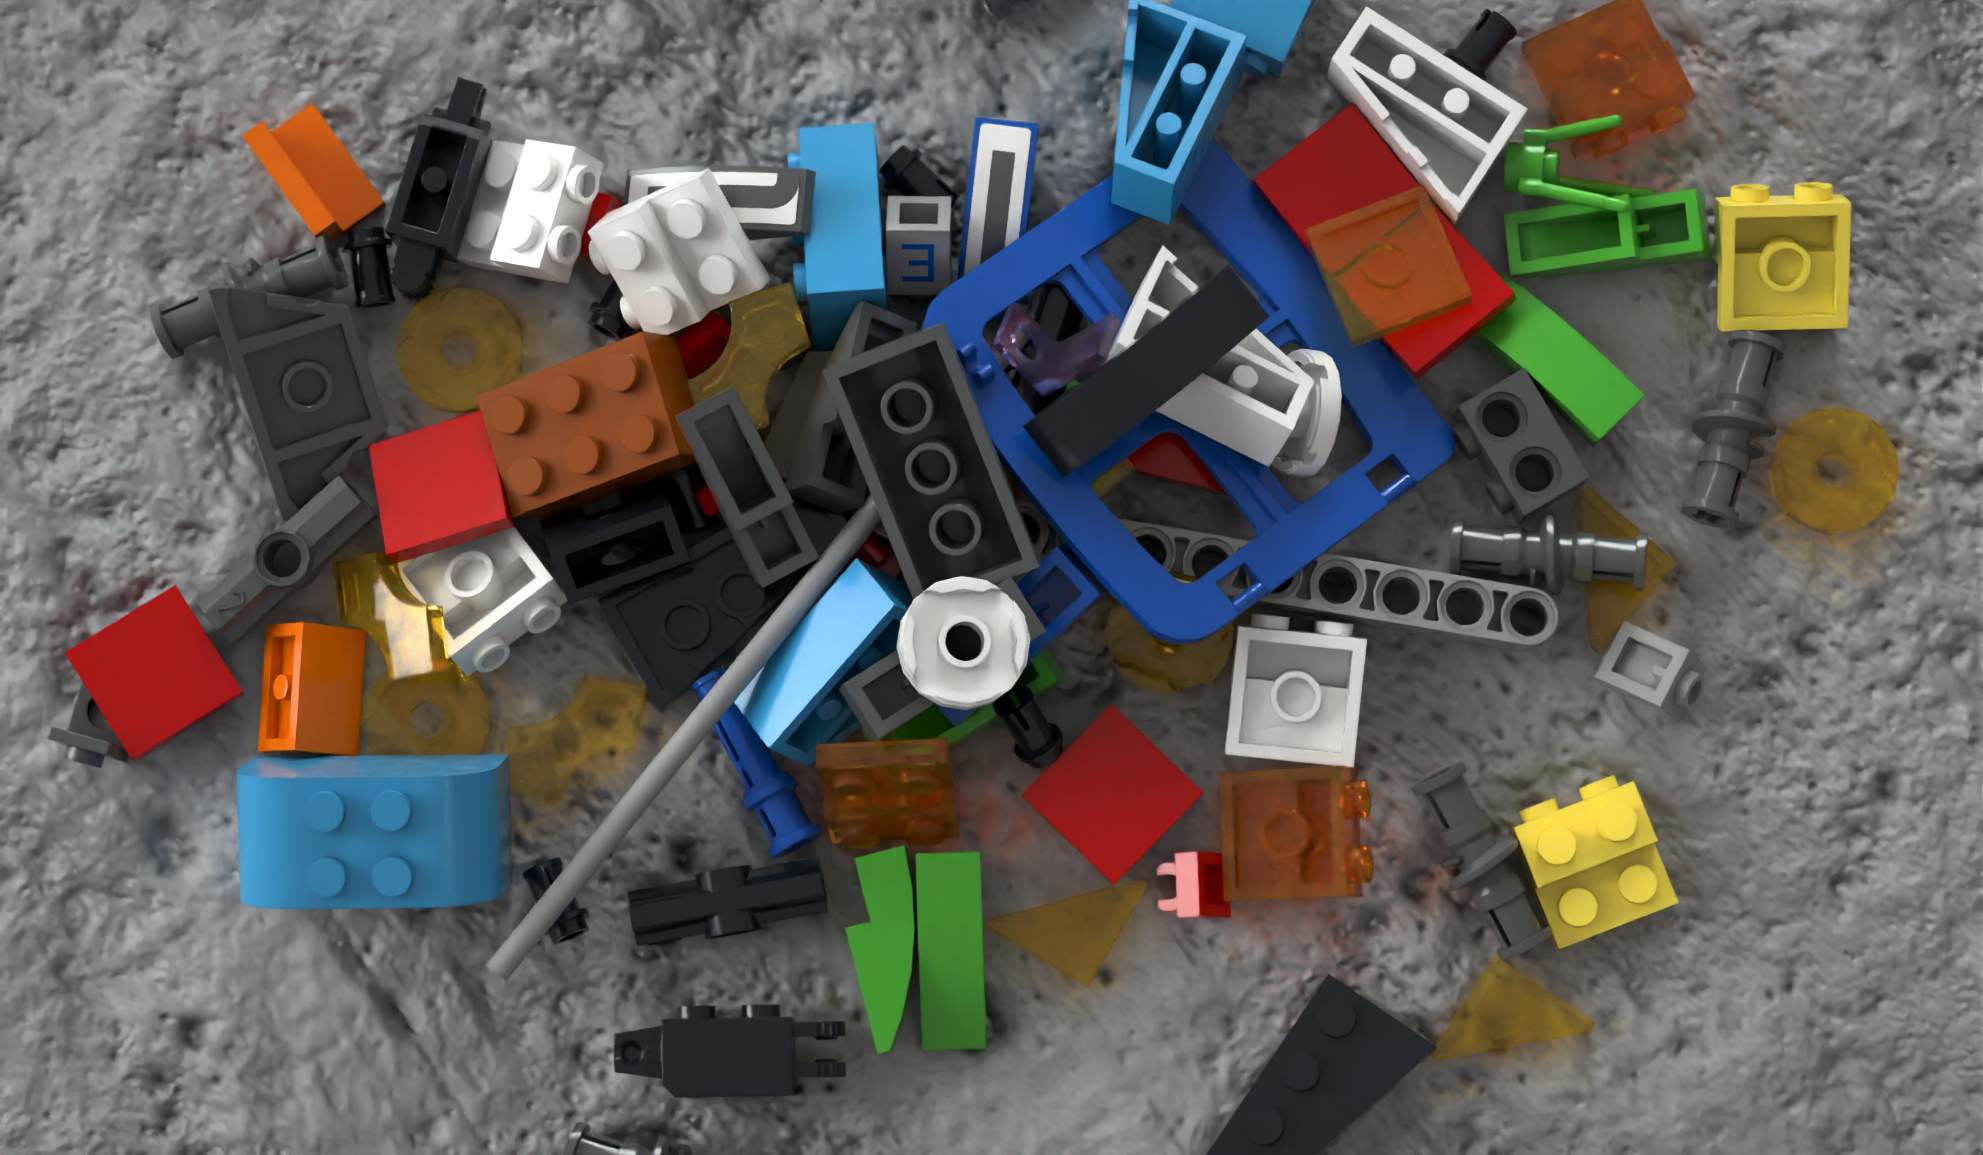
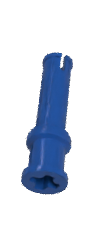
[692,667,823,859]

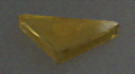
[1579,485,1677,653]
[986,880,1149,988]
[1429,956,1595,1061]

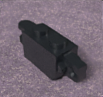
[385,77,492,302]
[613,1005,846,1098]

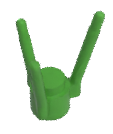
[1504,115,1654,213]

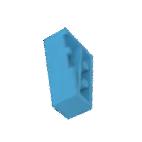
[1111,0,1247,225]
[788,122,887,351]

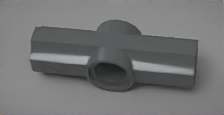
[196,475,378,645]

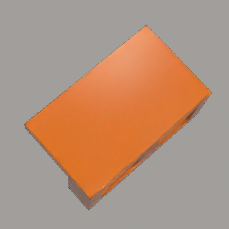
[242,103,386,242]
[258,622,366,756]

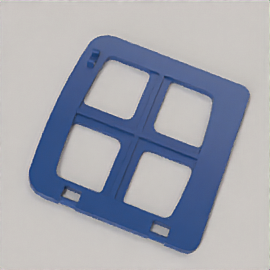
[922,136,1456,644]

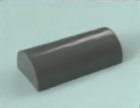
[822,322,1041,600]

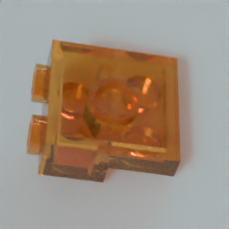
[1521,0,1695,159]
[816,738,960,849]
[1219,766,1374,902]

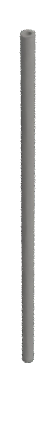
[486,314,1037,981]

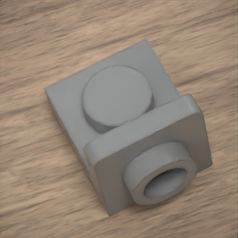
[1594,621,1706,723]

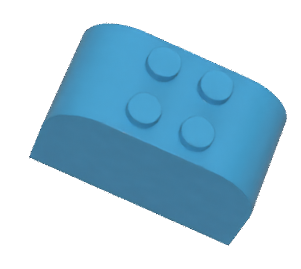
[236,754,512,909]

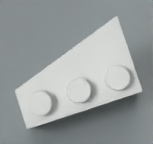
[1327,6,1528,226]
[1102,245,1315,467]

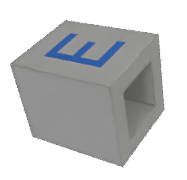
[886,196,952,299]

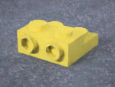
[1714,182,1851,332]
[1508,775,1679,950]

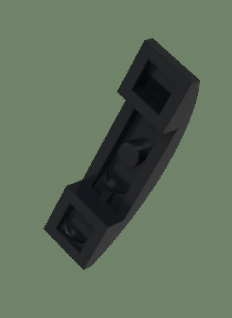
[1023,264,1269,477]

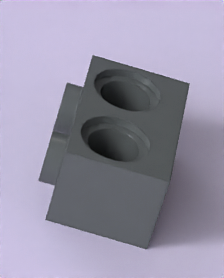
[1451,368,1590,524]

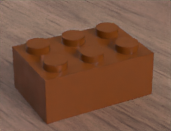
[477,331,696,519]

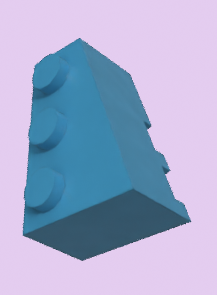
[734,558,913,766]

